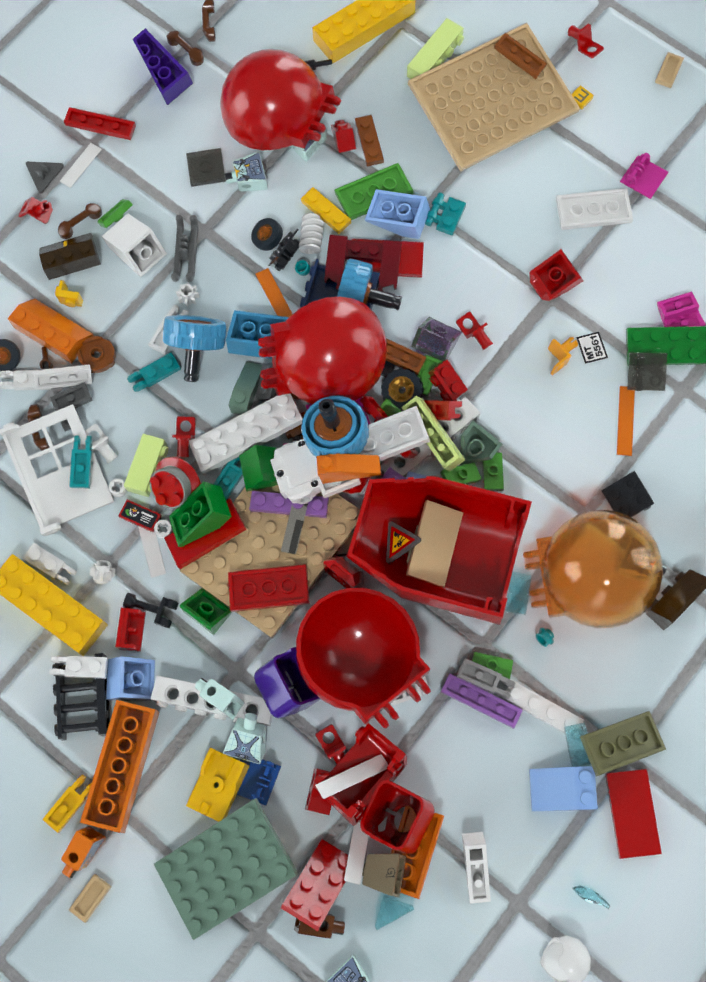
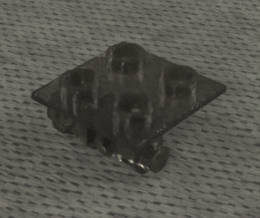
[627,352,667,391]

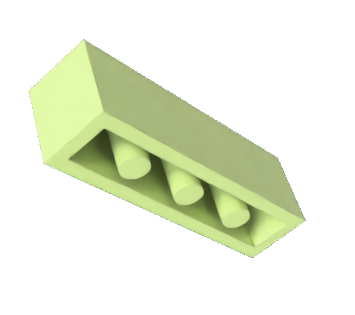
[407,18,464,79]
[401,396,465,471]

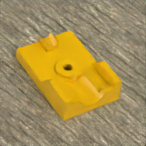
[186,748,250,822]

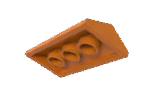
[391,806,444,899]

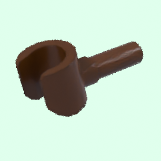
[40,347,53,370]

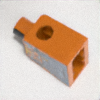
[61,826,106,878]

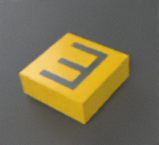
[572,85,594,110]

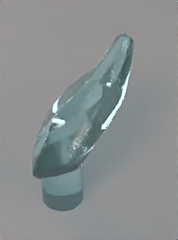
[572,885,610,909]

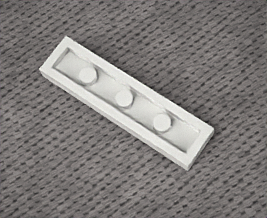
[502,680,584,738]

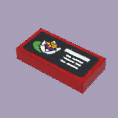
[118,500,162,533]

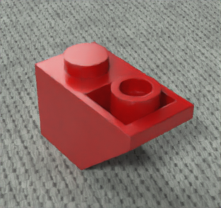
[331,120,356,153]

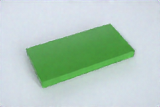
[334,163,413,220]

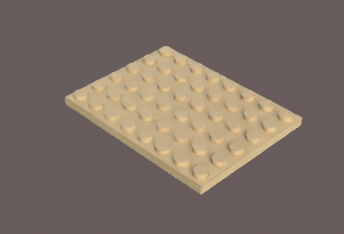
[408,23,580,172]
[180,485,360,639]

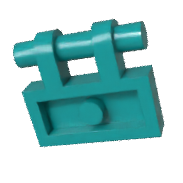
[425,193,466,236]

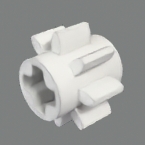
[176,282,200,307]
[90,560,115,584]

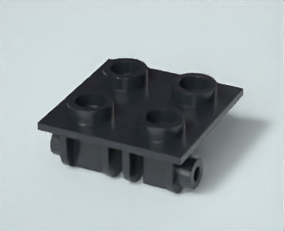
[268,229,299,271]
[601,471,655,523]

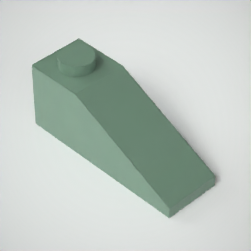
[228,361,262,415]

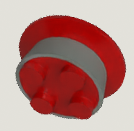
[150,457,201,509]

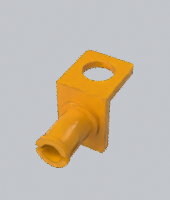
[548,337,578,376]

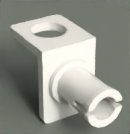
[85,424,118,463]

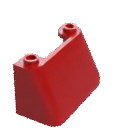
[313,723,407,826]

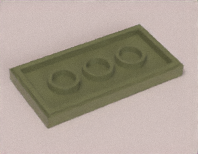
[580,711,666,777]

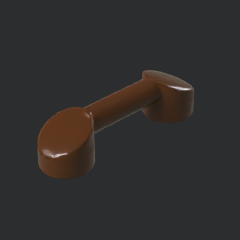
[202,0,216,42]
[166,30,204,66]
[58,203,102,239]
[28,404,50,451]

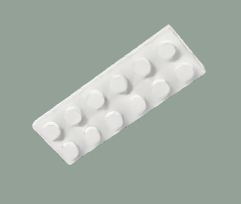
[189,393,303,475]

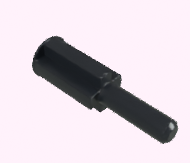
[304,59,332,70]

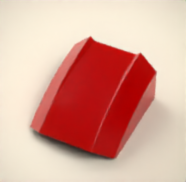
[530,249,584,301]
[323,556,364,588]

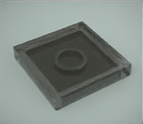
[186,148,226,187]

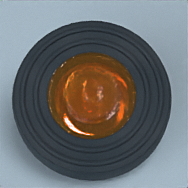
[251,218,283,251]
[0,339,21,371]

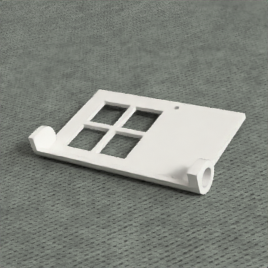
[0,404,114,536]

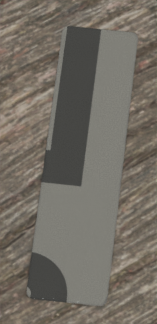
[281,503,308,554]

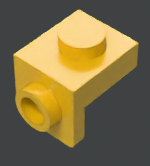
[55,280,83,307]

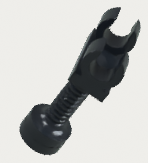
[123,593,179,629]

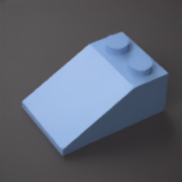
[365,189,430,239]
[529,766,598,811]

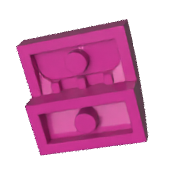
[657,292,706,327]

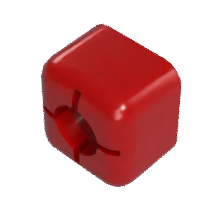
[360,780,435,854]

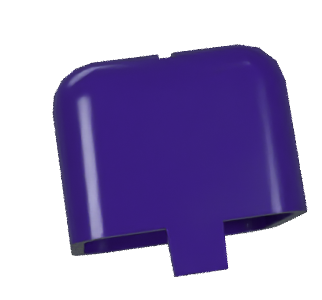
[254,647,320,718]

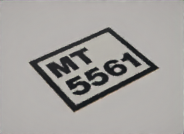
[576,332,608,364]

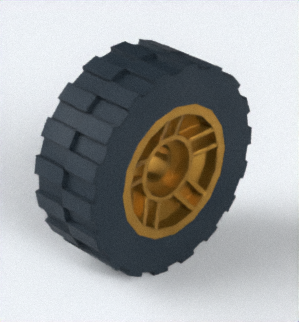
[381,369,424,411]

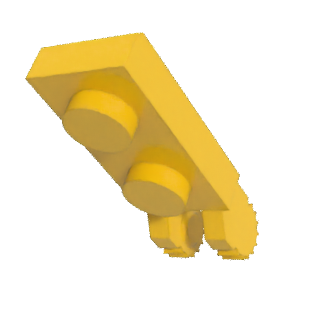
[42,775,92,833]

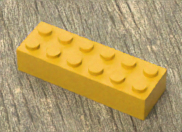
[312,0,416,64]
[0,554,108,656]

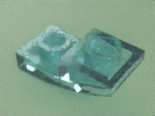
[506,572,532,615]
[564,722,591,767]

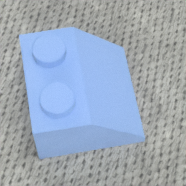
[106,656,155,701]

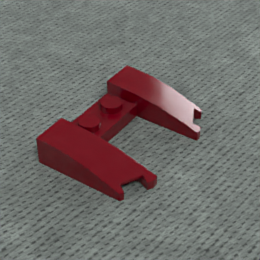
[324,235,402,291]

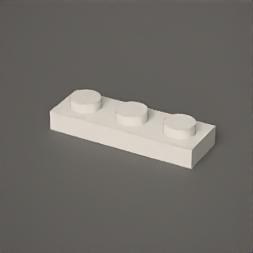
[33,365,92,390]

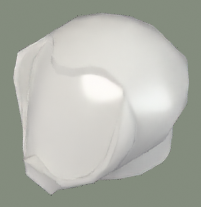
[540,935,591,982]

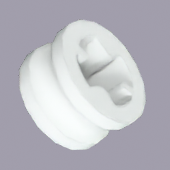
[109,479,127,498]
[154,520,173,539]

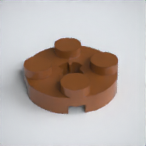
[78,336,116,373]

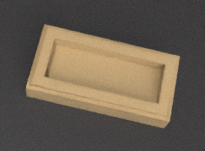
[655,52,684,88]
[69,874,112,923]

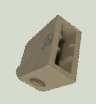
[362,854,406,898]

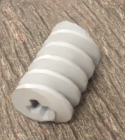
[299,213,324,254]

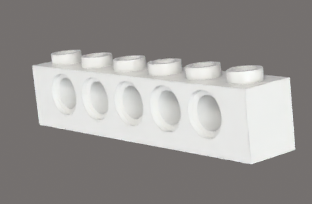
[380,397,480,478]
[151,676,273,726]

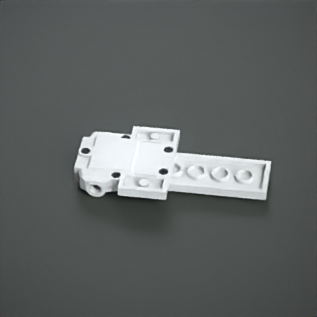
[270,406,431,504]

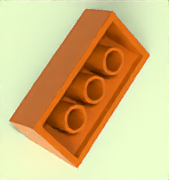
[8,298,93,364]

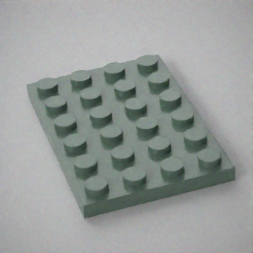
[154,798,299,940]

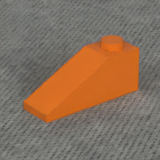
[316,453,381,484]

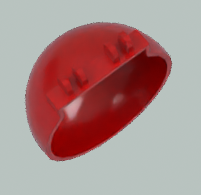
[220,49,342,150]
[258,296,387,404]
[296,588,431,729]

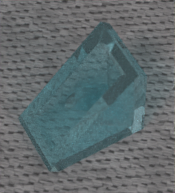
[375,895,414,930]

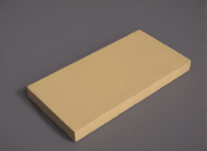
[405,500,463,588]

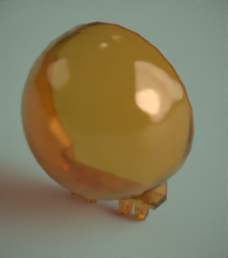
[523,510,663,628]

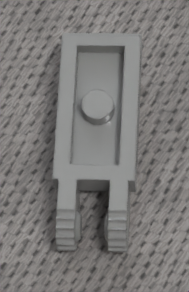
[456,658,515,699]

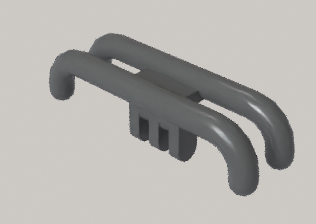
[171,215,198,282]

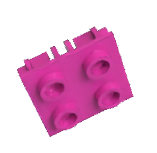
[620,153,669,199]

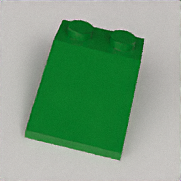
[169,481,232,547]

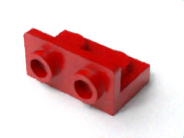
[428,359,468,401]

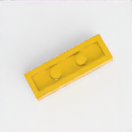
[301,187,351,234]

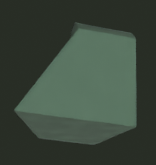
[460,420,503,465]

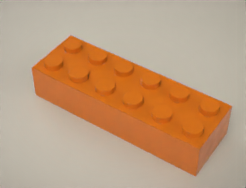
[80,700,160,833]

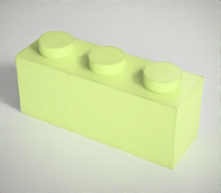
[124,434,168,497]

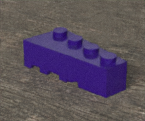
[133,28,193,105]

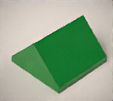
[239,445,278,492]
[179,588,232,635]

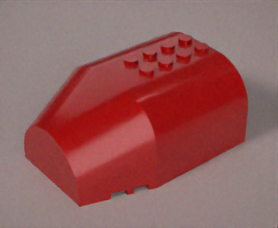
[347,476,532,625]

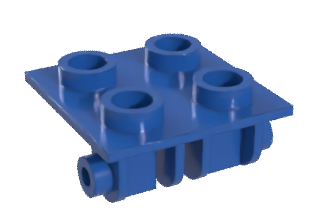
[237,759,281,806]

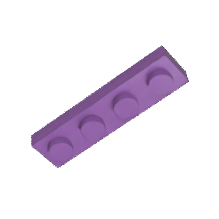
[249,491,329,518]
[441,674,523,729]

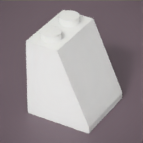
[101,214,167,277]

